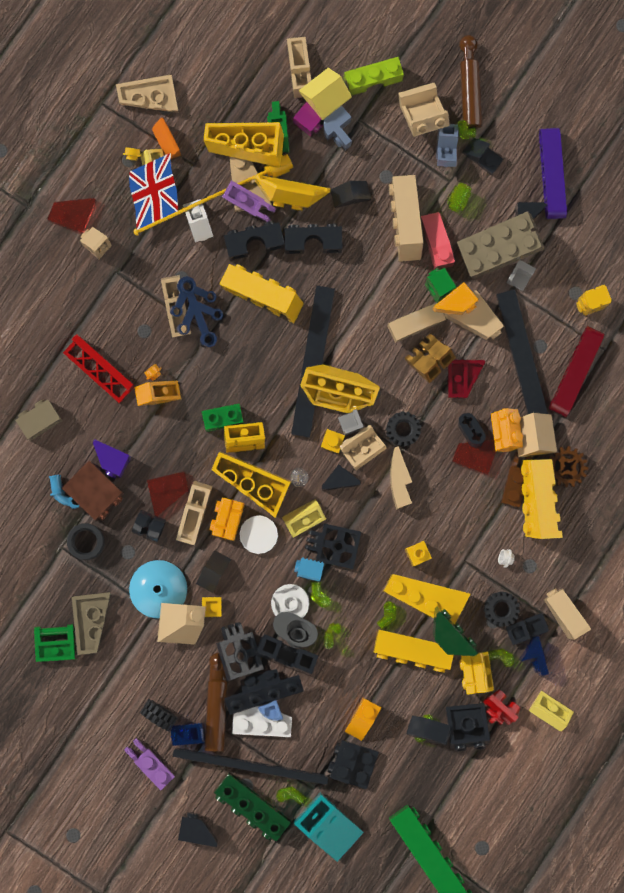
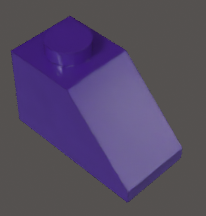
[93,439,131,479]

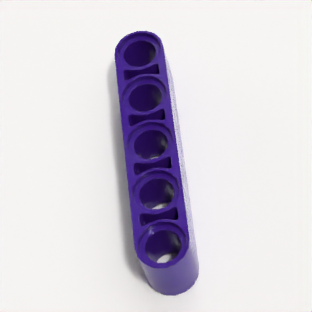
[539,128,567,219]

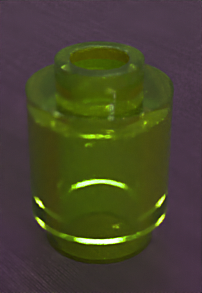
[447,183,472,212]

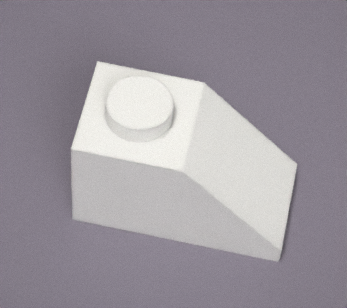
[183,199,213,242]

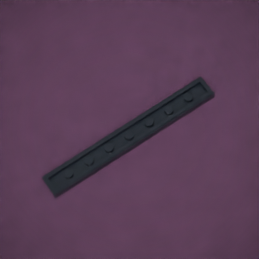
[291,285,335,438]
[496,290,548,415]
[172,747,328,785]

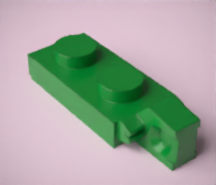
[267,101,290,154]

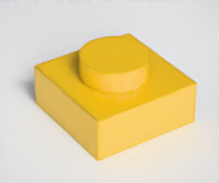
[320,429,345,454]
[202,597,222,617]

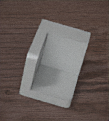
[506,260,536,291]
[338,409,363,436]

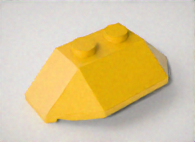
[253,174,331,211]
[300,365,380,414]

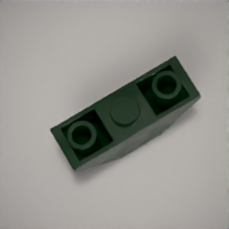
[433,606,478,656]

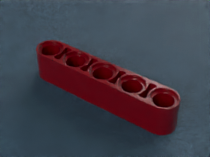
[549,326,605,417]

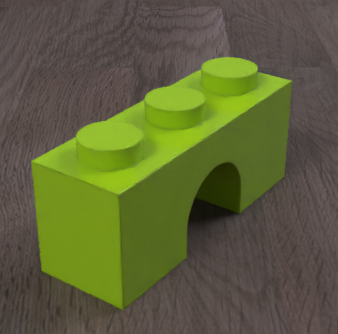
[343,57,404,96]

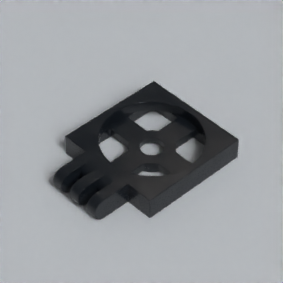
[305,523,361,569]
[216,622,264,681]

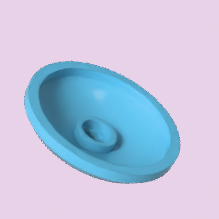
[129,560,187,618]

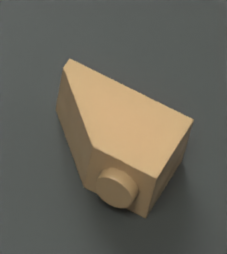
[80,227,112,259]

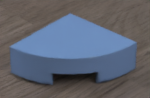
[258,700,283,721]

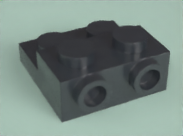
[445,703,490,752]
[327,739,379,789]

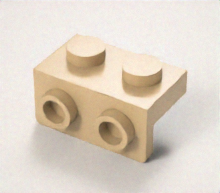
[340,425,387,470]

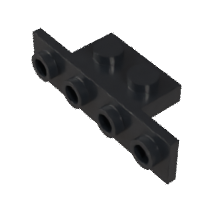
[224,669,304,715]

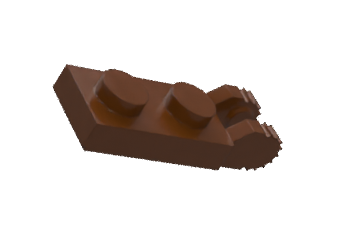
[501,452,531,508]

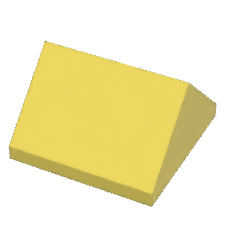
[299,68,352,121]

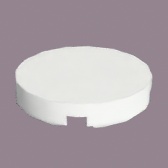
[240,516,278,554]
[271,584,309,618]

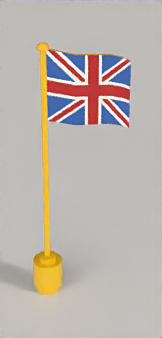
[129,153,293,236]

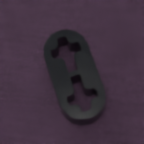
[458,413,486,448]

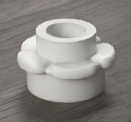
[498,549,515,568]

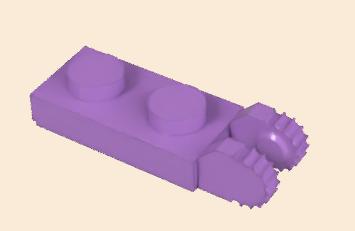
[222,181,276,222]
[124,738,175,790]

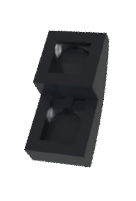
[506,612,550,645]
[406,715,452,745]

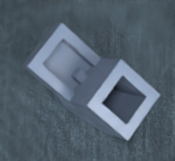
[323,106,352,150]
[436,124,458,167]

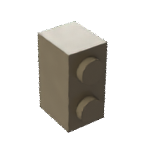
[15,399,63,441]

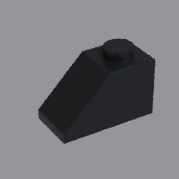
[178,812,218,847]

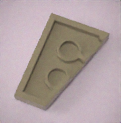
[72,592,111,655]

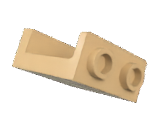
[398,83,450,137]

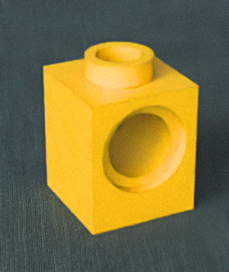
[405,541,432,567]

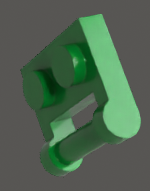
[34,624,76,662]

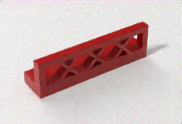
[63,334,135,404]

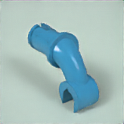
[49,475,80,509]

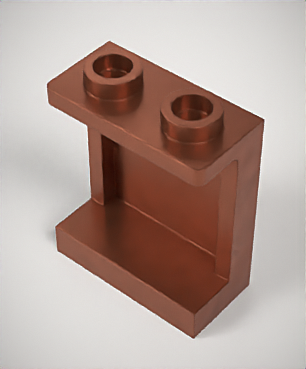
[62,461,124,521]

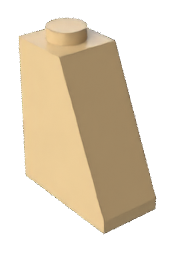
[444,290,504,340]
[543,588,591,640]

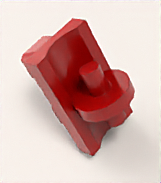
[483,690,520,725]

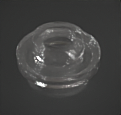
[291,468,309,487]

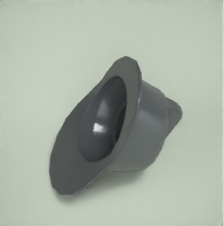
[273,612,318,649]

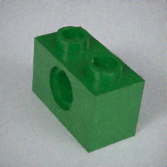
[425,267,456,303]
[202,404,244,432]

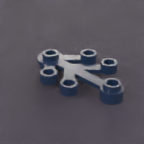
[170,276,223,347]

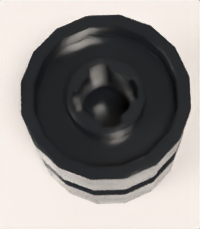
[132,510,166,543]

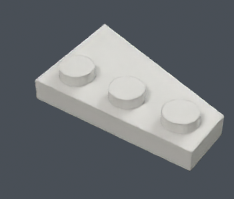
[232,694,292,737]

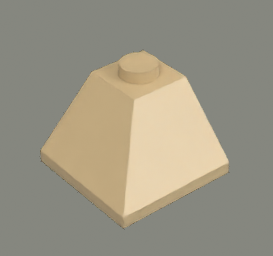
[157,603,206,645]

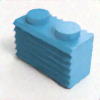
[294,557,324,582]

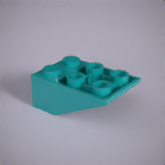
[294,792,364,862]

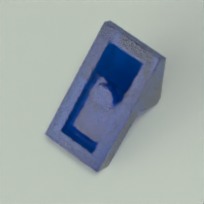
[519,636,549,676]
[170,722,205,746]

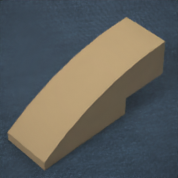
[287,37,311,98]
[161,275,191,337]
[387,303,446,343]
[390,446,412,510]
[176,481,213,545]

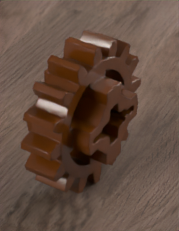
[548,446,588,488]

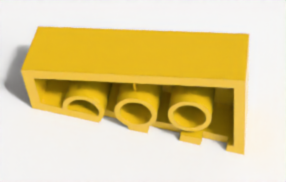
[204,122,284,168]
[219,264,304,324]
[212,451,291,518]
[521,459,563,539]
[383,574,471,624]

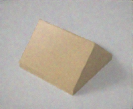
[517,413,557,457]

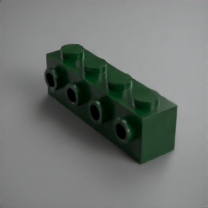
[214,772,291,841]

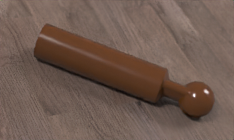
[459,35,482,129]
[205,653,227,751]

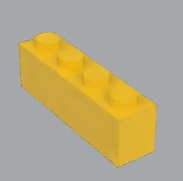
[373,629,453,673]

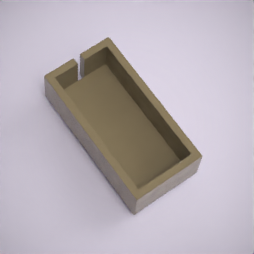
[457,211,545,279]

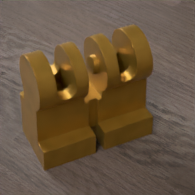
[405,334,456,383]

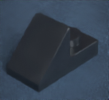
[462,138,504,176]

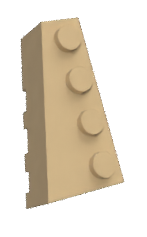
[389,175,423,262]

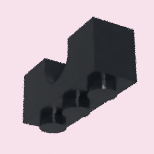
[224,221,285,261]
[285,224,342,254]
[255,634,319,676]

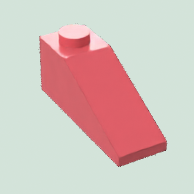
[421,212,455,270]

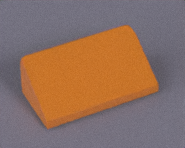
[152,118,181,160]

